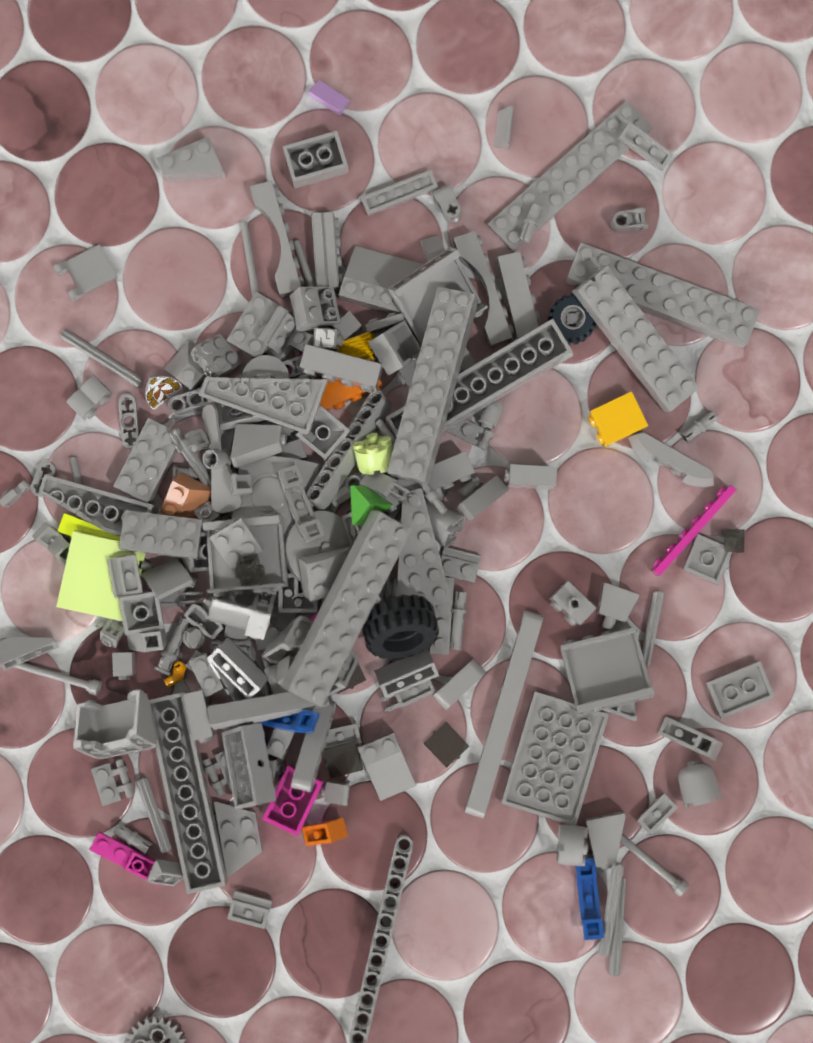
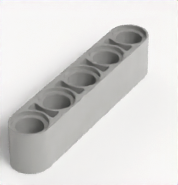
[291,700,336,792]

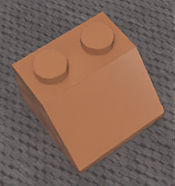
[160,473,211,519]

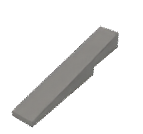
[207,692,329,730]

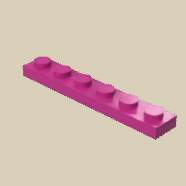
[651,485,736,576]

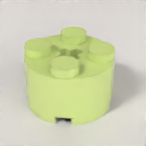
[353,433,393,475]

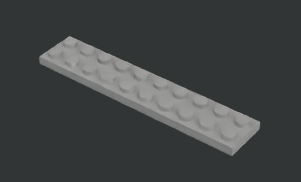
[487,101,652,253]

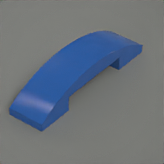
[258,710,320,733]
[575,858,604,940]

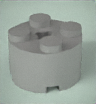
[556,825,588,866]

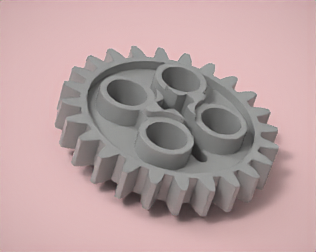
[124,1015,187,1043]

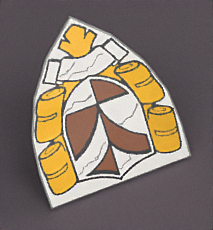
[145,375,183,411]

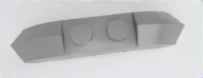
[628,432,714,487]

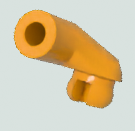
[164,661,186,688]

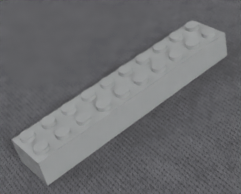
[565,243,760,349]
[387,287,478,485]
[386,319,573,437]
[280,510,412,707]
[149,691,228,894]

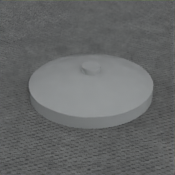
[285,511,350,583]

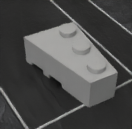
[207,637,269,702]

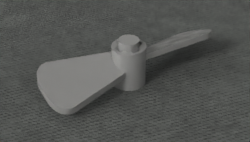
[202,405,243,513]

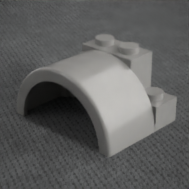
[208,588,277,640]

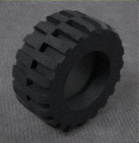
[362,594,439,659]

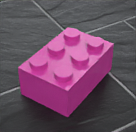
[262,764,324,836]

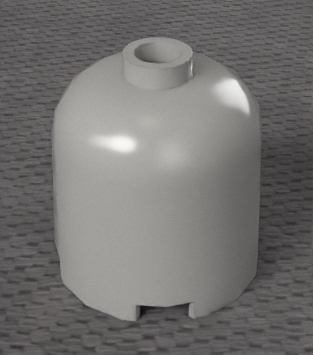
[678,760,723,808]

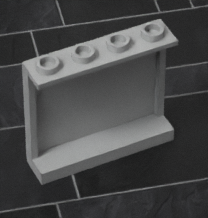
[388,247,488,347]
[203,515,288,597]
[560,626,655,716]

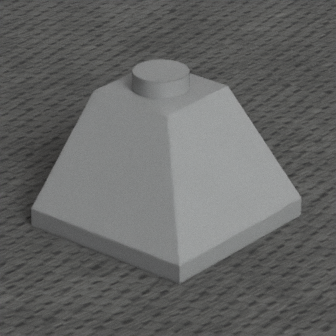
[165,340,207,391]
[294,405,350,460]
[118,591,164,635]

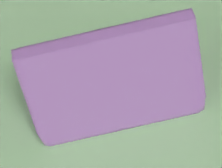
[308,80,350,116]

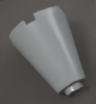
[425,501,466,548]

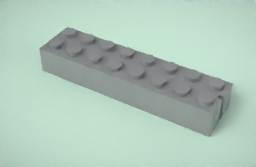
[572,266,699,412]

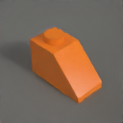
[302,817,348,846]

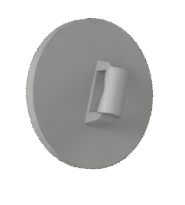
[242,355,290,379]

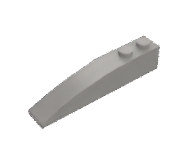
[39,474,158,536]

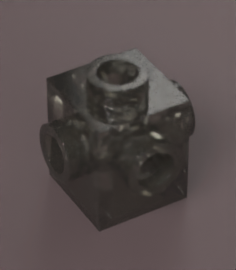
[235,554,265,587]

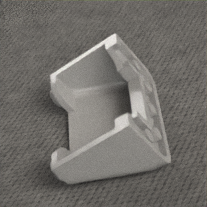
[262,616,358,696]
[73,689,157,759]

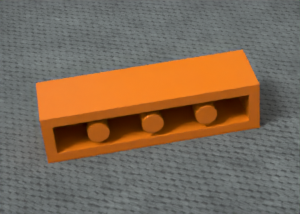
[320,380,382,411]

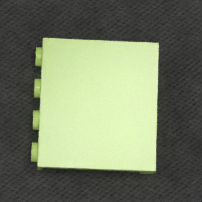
[56,529,146,621]

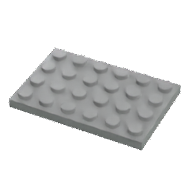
[501,691,609,826]

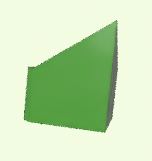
[351,486,393,525]

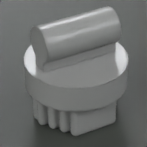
[182,627,205,649]

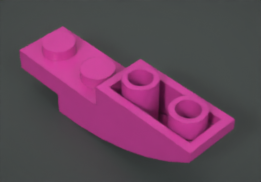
[89,831,160,886]

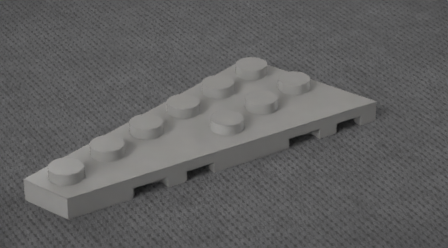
[199,377,328,435]
[397,488,452,606]

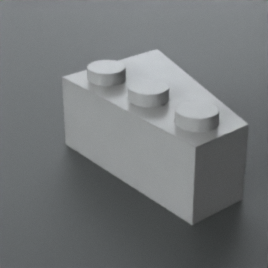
[156,137,226,182]

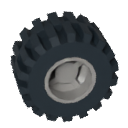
[548,294,596,345]

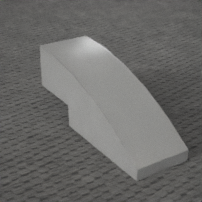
[457,475,509,522]

